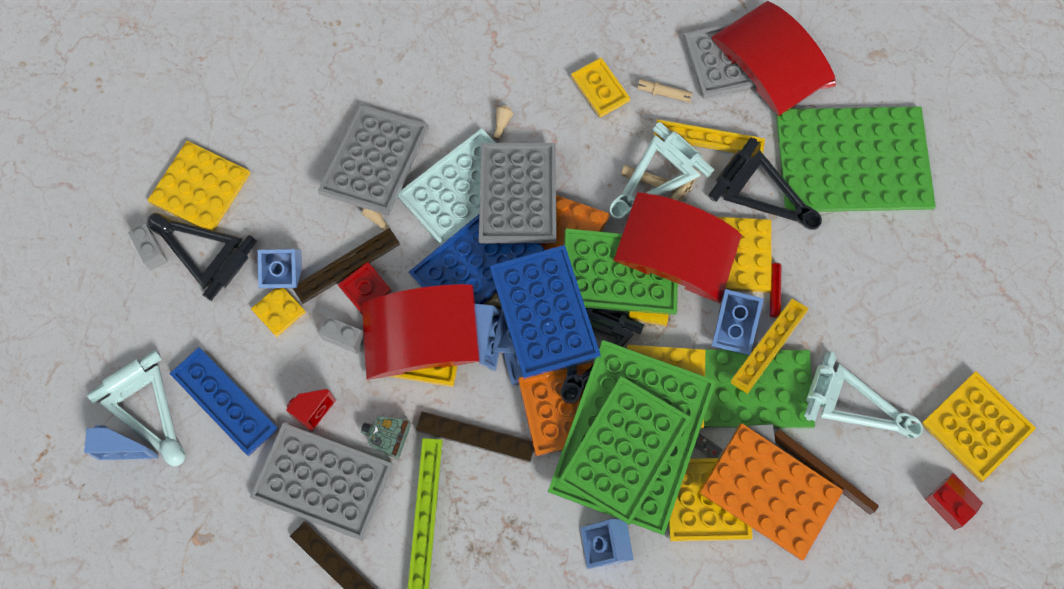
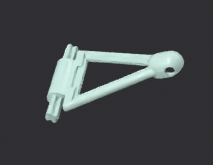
[610,122,715,220]
[87,350,186,467]
[804,352,923,438]

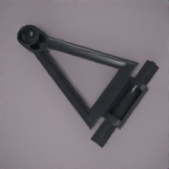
[708,137,822,230]
[147,213,258,302]
[560,307,645,404]

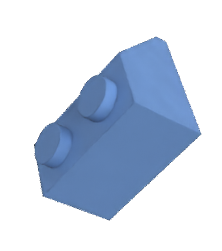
[258,249,302,288]
[580,519,634,569]

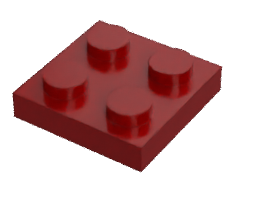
[338,262,392,315]

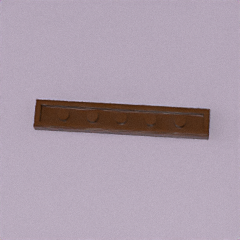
[774,430,879,515]

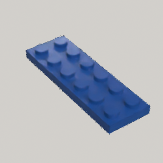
[169,347,278,457]

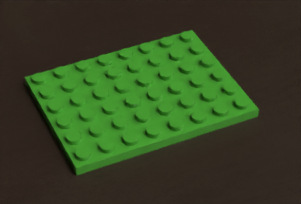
[775,106,936,212]
[548,340,716,535]

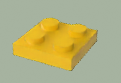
[251,288,306,338]

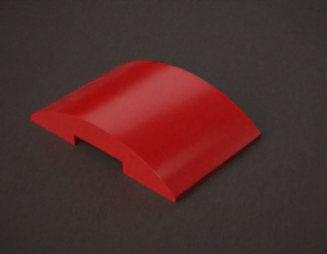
[711,1,835,116]
[613,192,742,303]
[362,284,480,380]

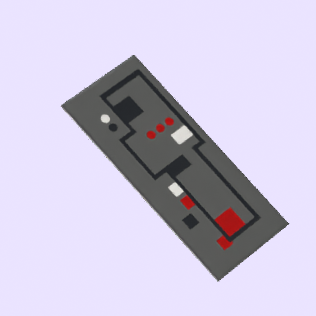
[694,433,723,458]

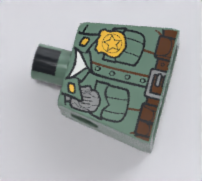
[361,416,411,460]

